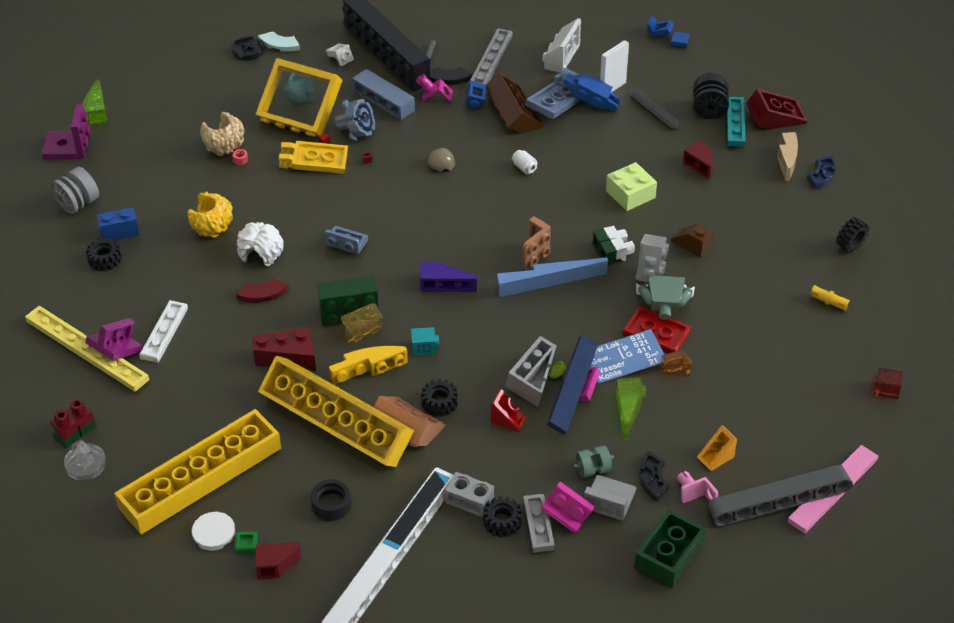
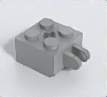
[635,234,669,282]

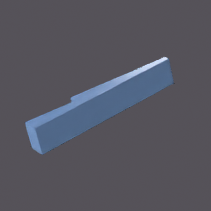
[497,258,608,297]

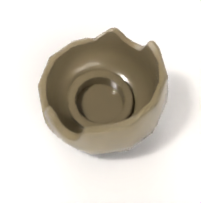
[427,148,455,173]

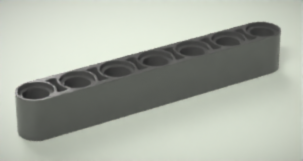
[707,465,853,526]

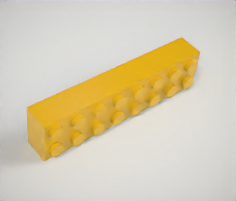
[258,356,414,467]
[114,409,281,535]

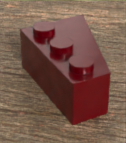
[251,327,316,371]

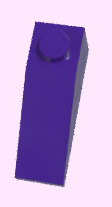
[420,262,477,292]

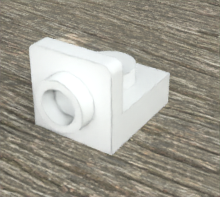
[326,44,354,66]

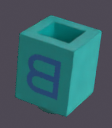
[411,327,439,356]

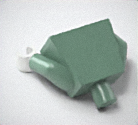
[636,275,695,320]

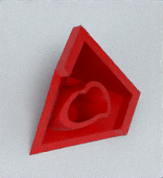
[491,389,527,432]

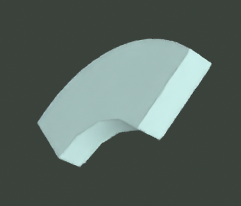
[258,32,300,52]

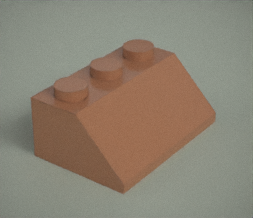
[374,396,446,448]

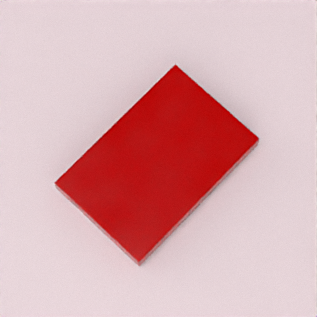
[622,306,691,356]

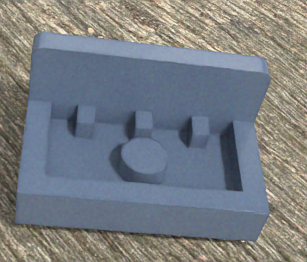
[324,225,368,254]

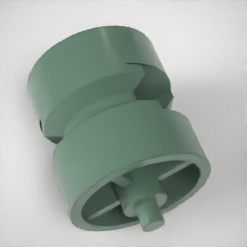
[573,445,614,478]

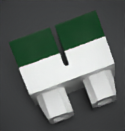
[592,226,635,266]

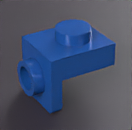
[647,15,674,38]

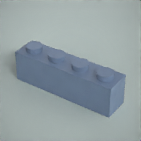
[352,69,415,120]

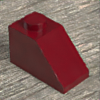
[683,140,713,180]

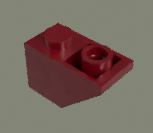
[255,542,301,579]

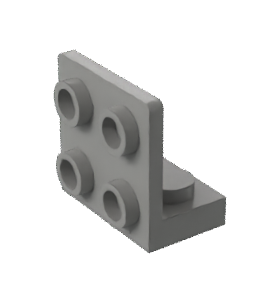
[584,475,636,521]

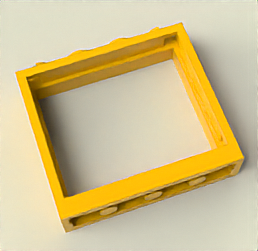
[255,58,343,137]

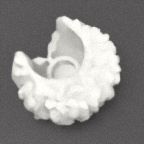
[237,222,283,267]

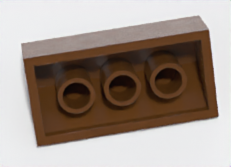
[486,72,544,134]

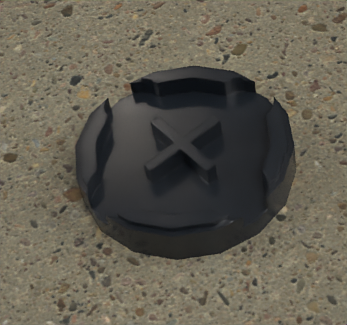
[231,36,264,61]

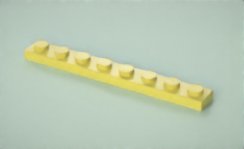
[25,306,149,392]

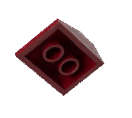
[746,89,808,129]

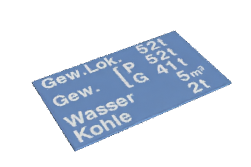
[591,329,668,384]

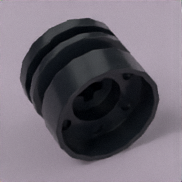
[693,73,729,119]

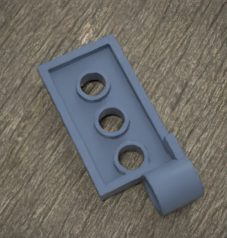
[525,68,581,119]

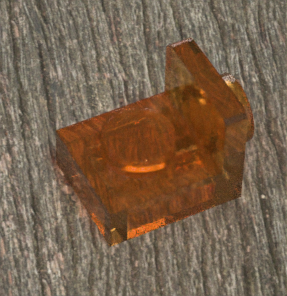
[660,350,693,377]

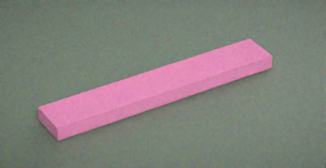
[788,445,878,534]

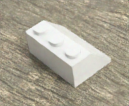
[542,18,581,73]

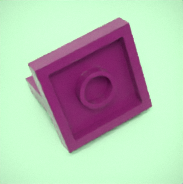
[85,318,142,361]

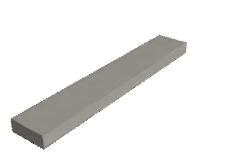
[467,28,513,92]

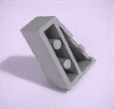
[505,336,557,407]

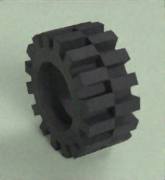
[836,217,870,253]
[86,238,122,271]
[421,379,458,417]
[483,496,522,537]

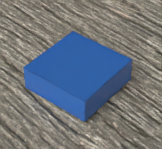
[671,31,690,48]

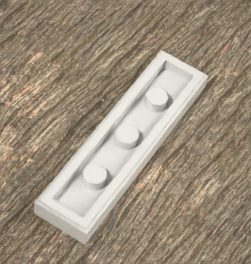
[139,300,188,363]

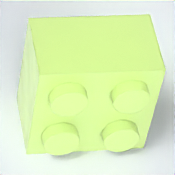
[606,162,657,211]

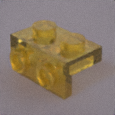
[341,303,384,343]

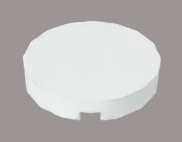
[192,512,235,551]

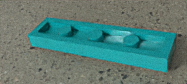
[727,97,746,147]

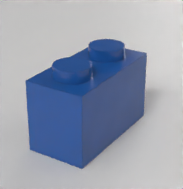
[97,207,139,240]

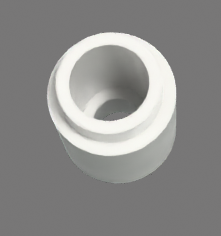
[512,150,537,174]

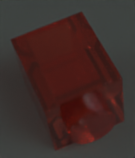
[871,368,903,399]

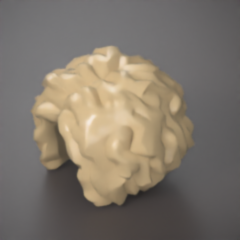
[200,112,245,156]

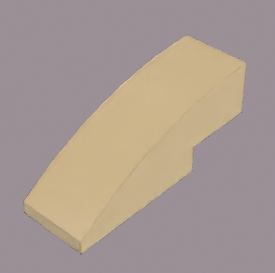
[777,132,798,181]

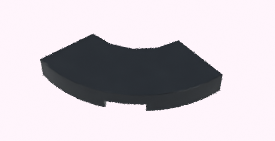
[430,67,472,84]
[640,451,670,502]

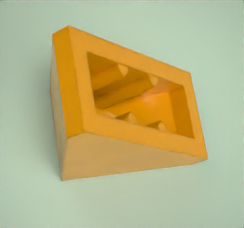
[697,425,737,471]

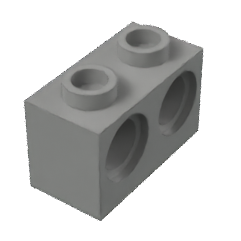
[445,472,494,517]

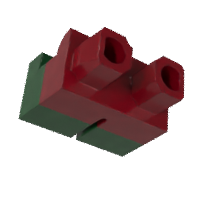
[50,398,97,448]

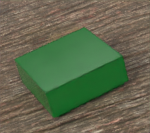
[235,531,258,554]

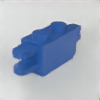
[563,73,621,112]

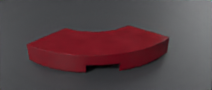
[236,278,289,303]

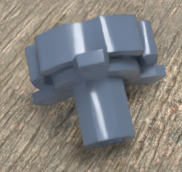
[335,99,375,141]

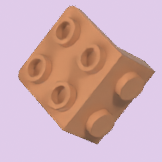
[523,216,551,271]

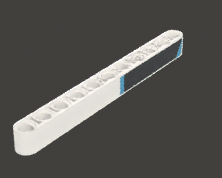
[322,468,454,623]

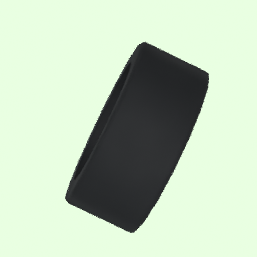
[310,479,351,521]

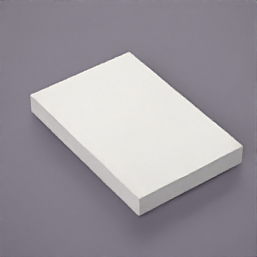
[600,40,629,92]

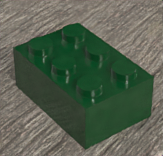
[317,275,379,326]
[634,509,706,589]

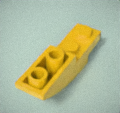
[329,346,408,385]

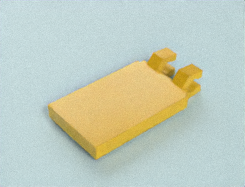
[279,141,348,174]

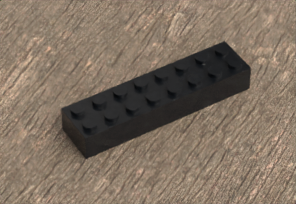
[342,0,431,92]

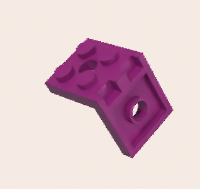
[42,104,91,159]

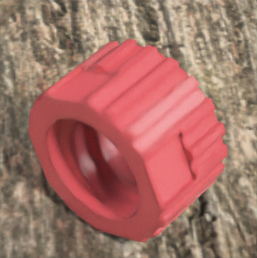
[232,149,248,165]

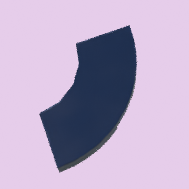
[807,156,836,190]

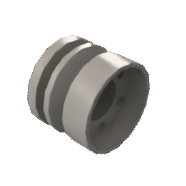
[51,166,99,214]

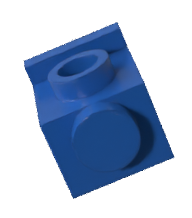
[465,81,487,109]

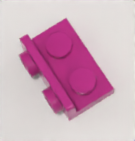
[541,482,595,533]

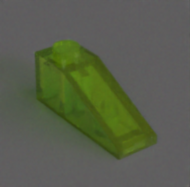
[83,79,108,126]
[615,377,646,438]

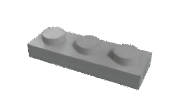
[523,494,555,553]

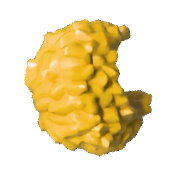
[187,192,233,238]

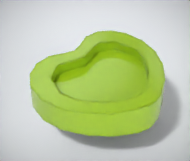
[549,361,566,380]

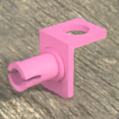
[677,471,718,503]

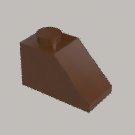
[671,224,713,257]

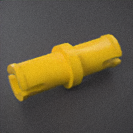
[810,285,850,311]

